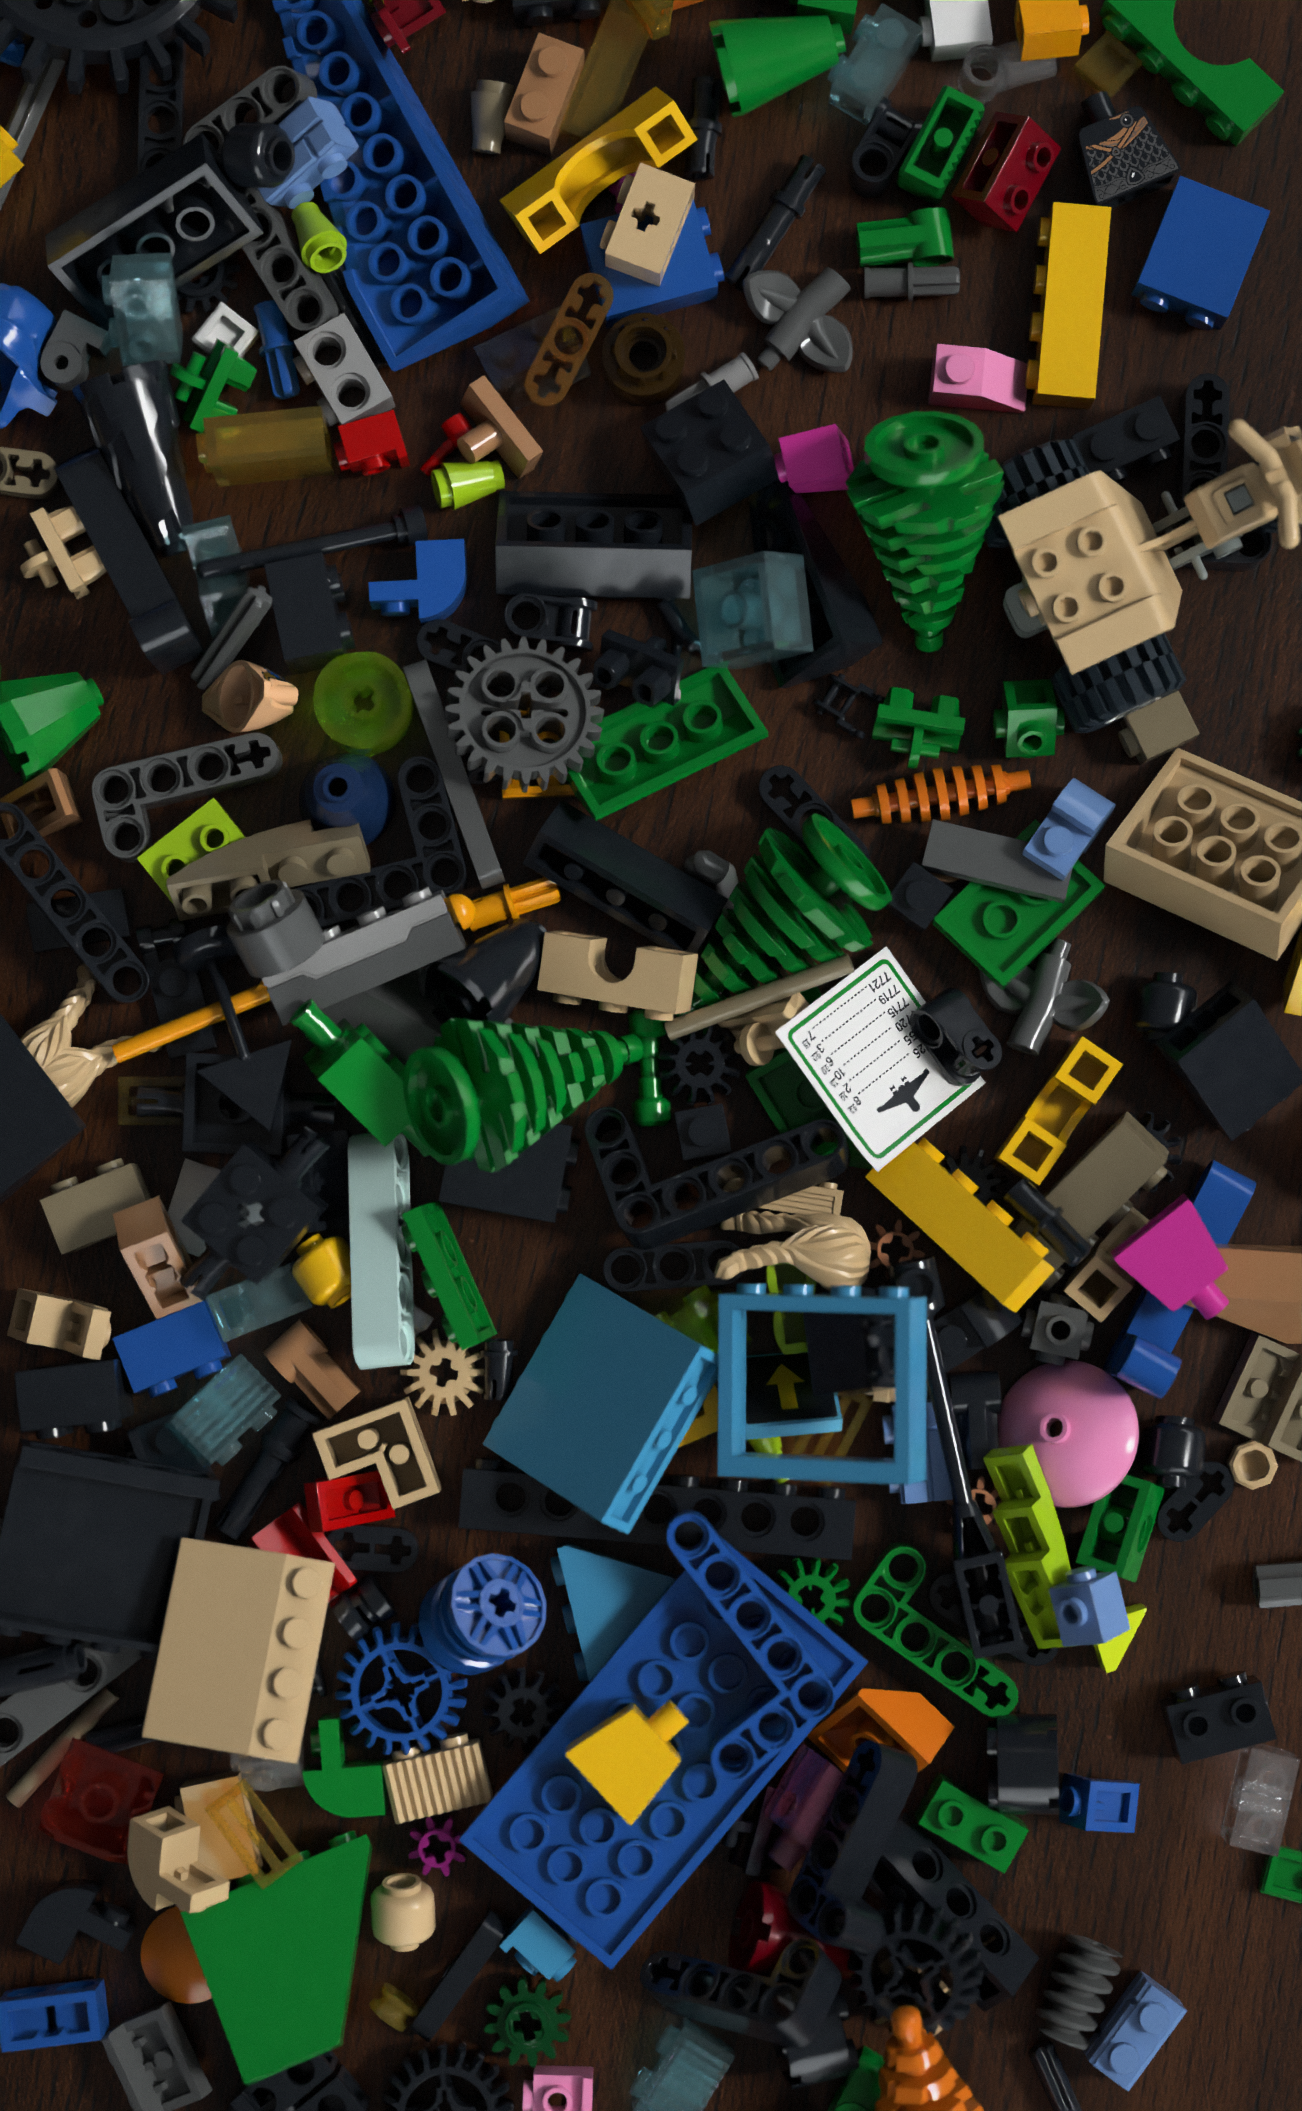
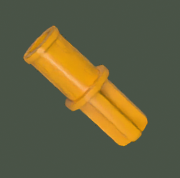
[470,877,561,932]

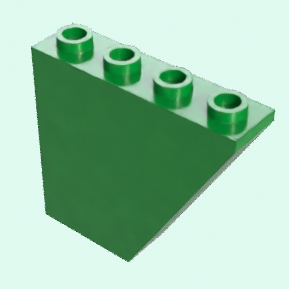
[180,1831,373,2086]

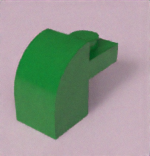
[302,1712,388,1818]

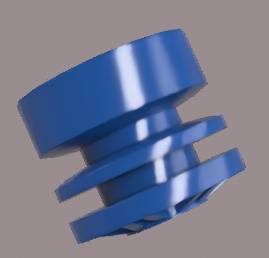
[418,1553,547,1676]

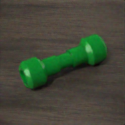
[628,1009,671,1127]

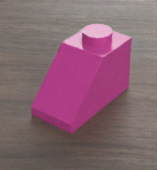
[774,424,854,494]

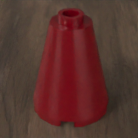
[728,1881,854,1981]

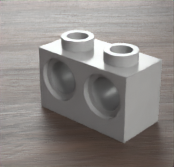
[292,313,396,427]

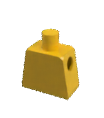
[565,1700,689,1825]

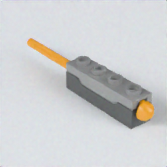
[112,886,476,1063]

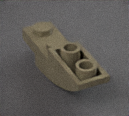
[167,820,370,921]

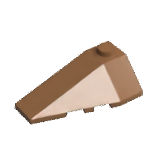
[1185,1244,1302,1344]

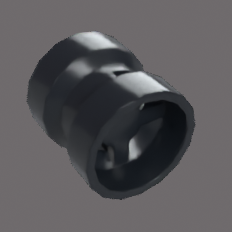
[329,1573,397,1642]

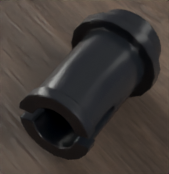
[479,1338,518,1400]

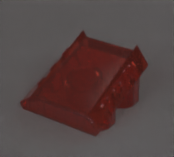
[38,1737,164,1865]

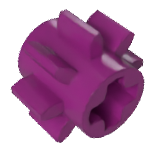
[408,1815,467,1877]

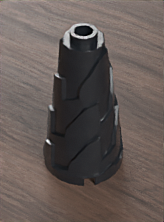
[72,360,196,558]

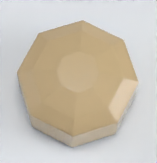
[1226,1440,1278,1490]

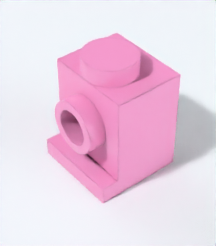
[523,2065,593,2111]

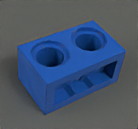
[0,1978,110,2053]

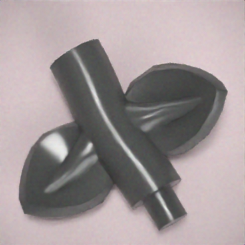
[743,267,853,373]
[979,938,1110,1056]

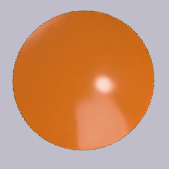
[141,1905,212,2004]

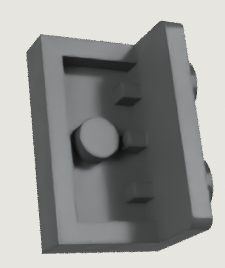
[101,2001,213,2111]

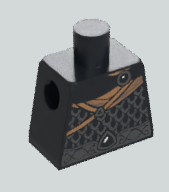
[1072,91,1182,210]

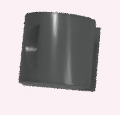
[40,309,114,391]

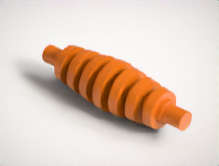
[851,764,1031,824]

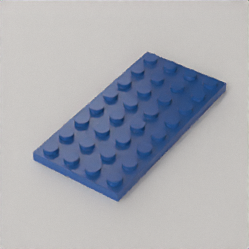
[459,1536,868,1970]

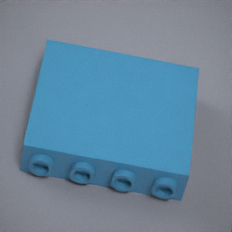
[483,1273,718,1534]

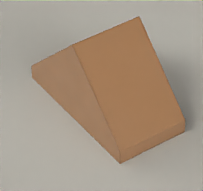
[0,768,84,838]

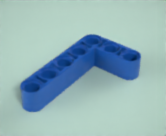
[1103,1159,1257,1399]
[666,1510,836,1782]

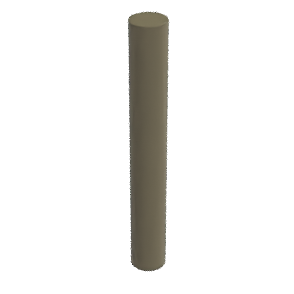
[6,1685,120,1808]

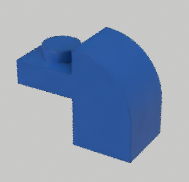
[368,539,468,626]

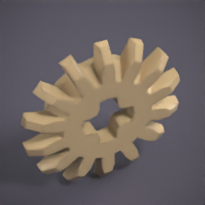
[400,1329,484,1416]

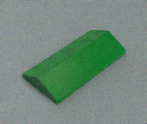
[551,661,769,821]

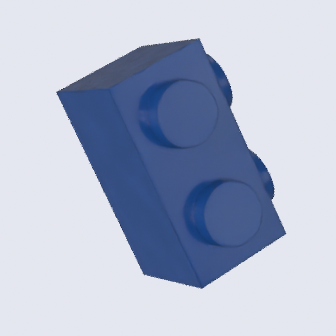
[112,1300,232,1399]

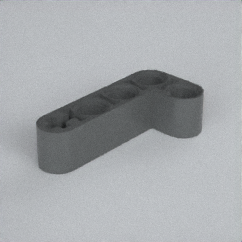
[92,732,283,863]

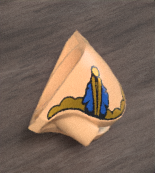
[202,660,299,733]

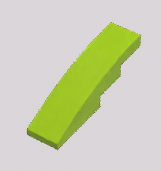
[983,1444,1072,1649]

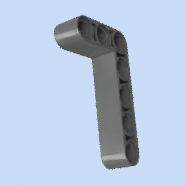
[183,66,340,332]

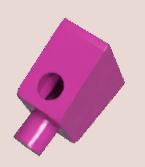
[1110,1194,1230,1320]

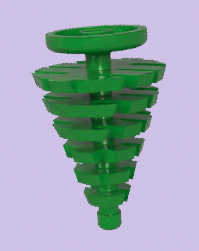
[845,411,1005,652]
[675,813,892,1017]
[403,1018,644,1173]

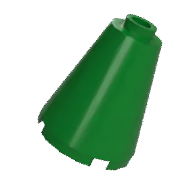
[709,15,846,118]

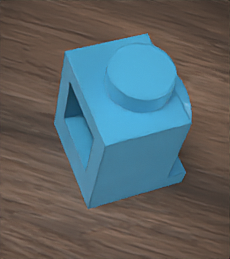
[499,1903,577,1982]

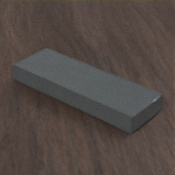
[921,819,1073,904]

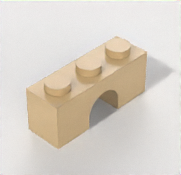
[537,930,699,1021]

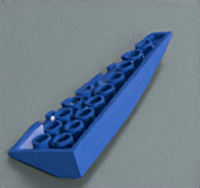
[272,0,530,372]

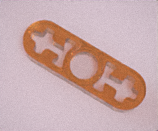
[524,273,614,407]

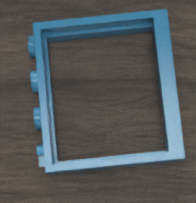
[718,1283,927,1485]

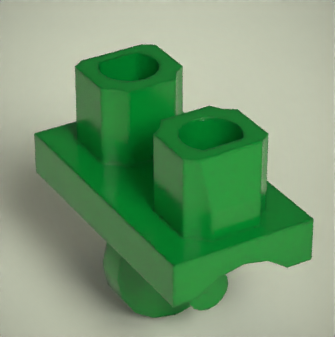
[169,338,257,433]
[871,687,966,770]

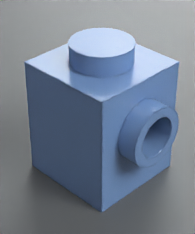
[1049,1566,1130,1647]

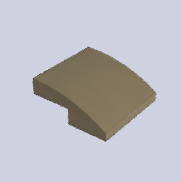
[1211,1332,1302,1462]

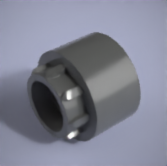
[226,880,325,978]

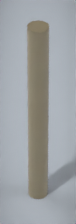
[664,953,855,1040]

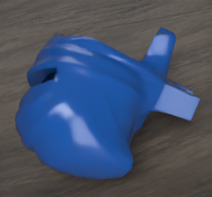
[0,283,58,429]

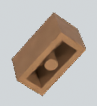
[504,33,585,156]

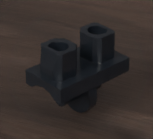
[593,629,684,707]
[721,1782,794,1876]

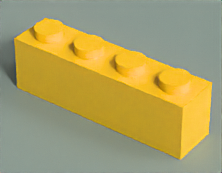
[1025,202,1111,409]
[865,1137,1055,1313]

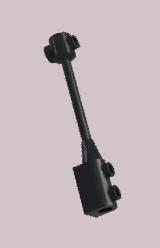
[886,1256,1024,1659]

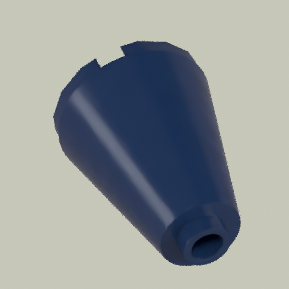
[299,753,396,846]

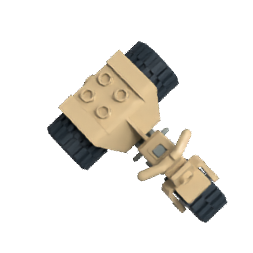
[984,419,1302,733]

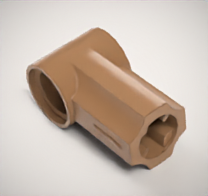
[263,1318,361,1420]

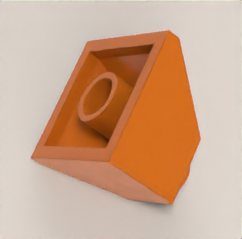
[807,1688,955,1773]

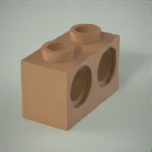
[113,1196,202,1319]

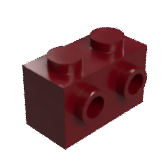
[951,111,1061,232]

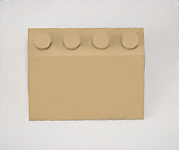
[1103,747,1302,961]
[141,1537,335,1764]

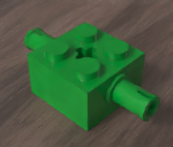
[289,999,430,1157]

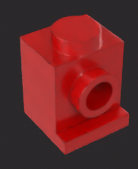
[333,410,411,476]

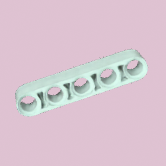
[348,1133,415,1370]

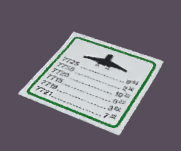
[775,946,986,1172]

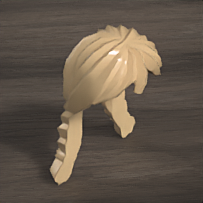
[20,964,162,1107]
[714,1211,871,1291]

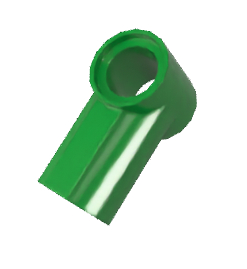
[856,207,954,268]

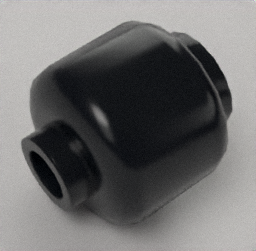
[221,122,295,188]
[1132,972,1198,1044]
[1140,1415,1206,1488]

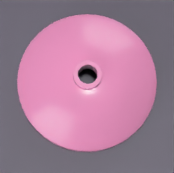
[997,1360,1139,1508]

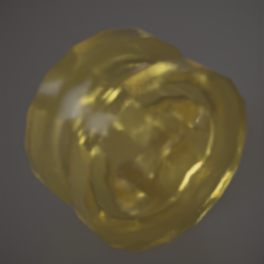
[369,1983,419,2031]

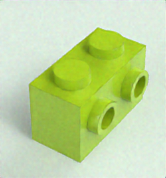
[137,797,246,903]

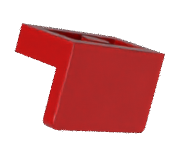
[246,1503,357,1603]

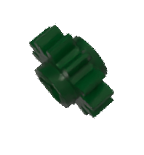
[484,1975,571,2068]

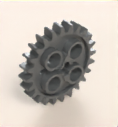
[444,637,604,792]

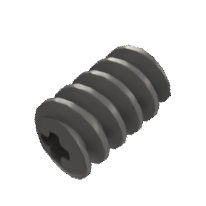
[1035,1934,1123,2050]

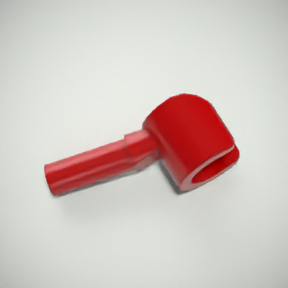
[420,413,473,476]

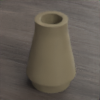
[470,80,514,155]

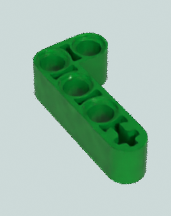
[851,1542,1018,1717]

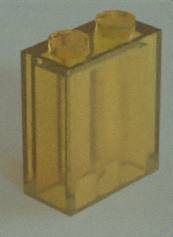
[196,406,334,486]

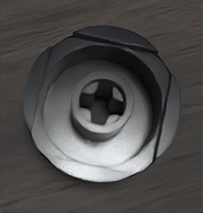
[987,1714,1059,1814]
[773,1990,859,2090]

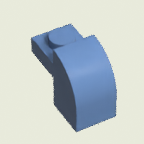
[1022,778,1116,881]

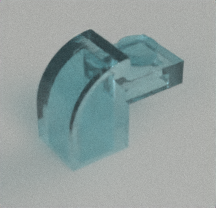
[183,515,259,638]
[204,1262,313,1344]

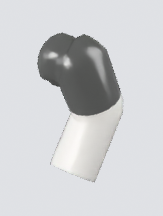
[684,850,738,911]

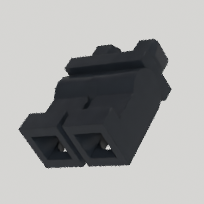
[225,2050,370,2111]

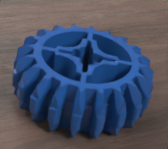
[335,1621,468,1755]

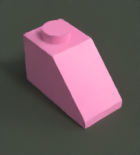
[928,344,1027,414]

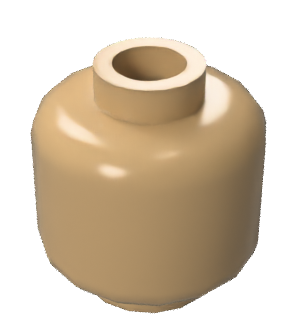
[370,1873,436,1952]

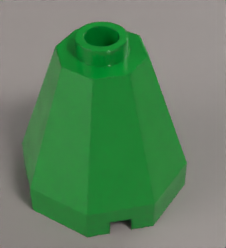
[0,672,104,784]

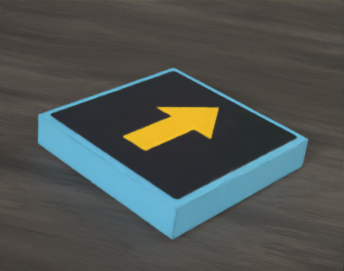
[746,1352,842,1440]

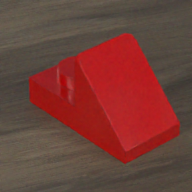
[304,1470,396,1533]

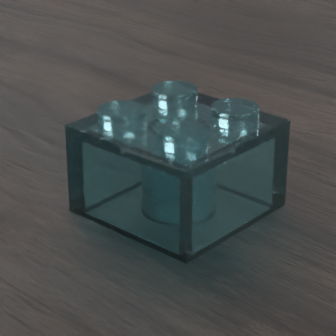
[692,551,813,669]

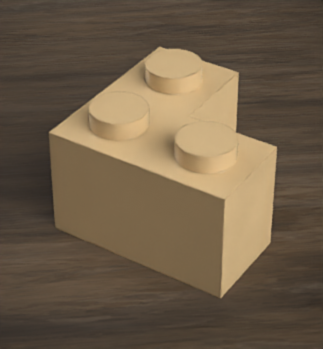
[312,1396,443,1509]

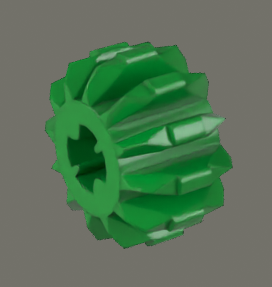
[776,1556,852,1626]

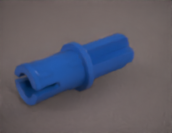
[254,300,300,400]

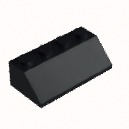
[45,133,264,333]
[495,491,692,600]

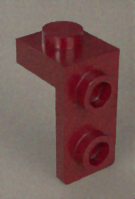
[370,0,446,54]

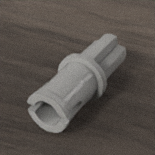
[665,352,759,411]

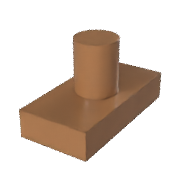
[457,375,543,479]

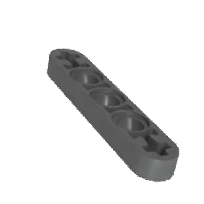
[403,659,505,889]

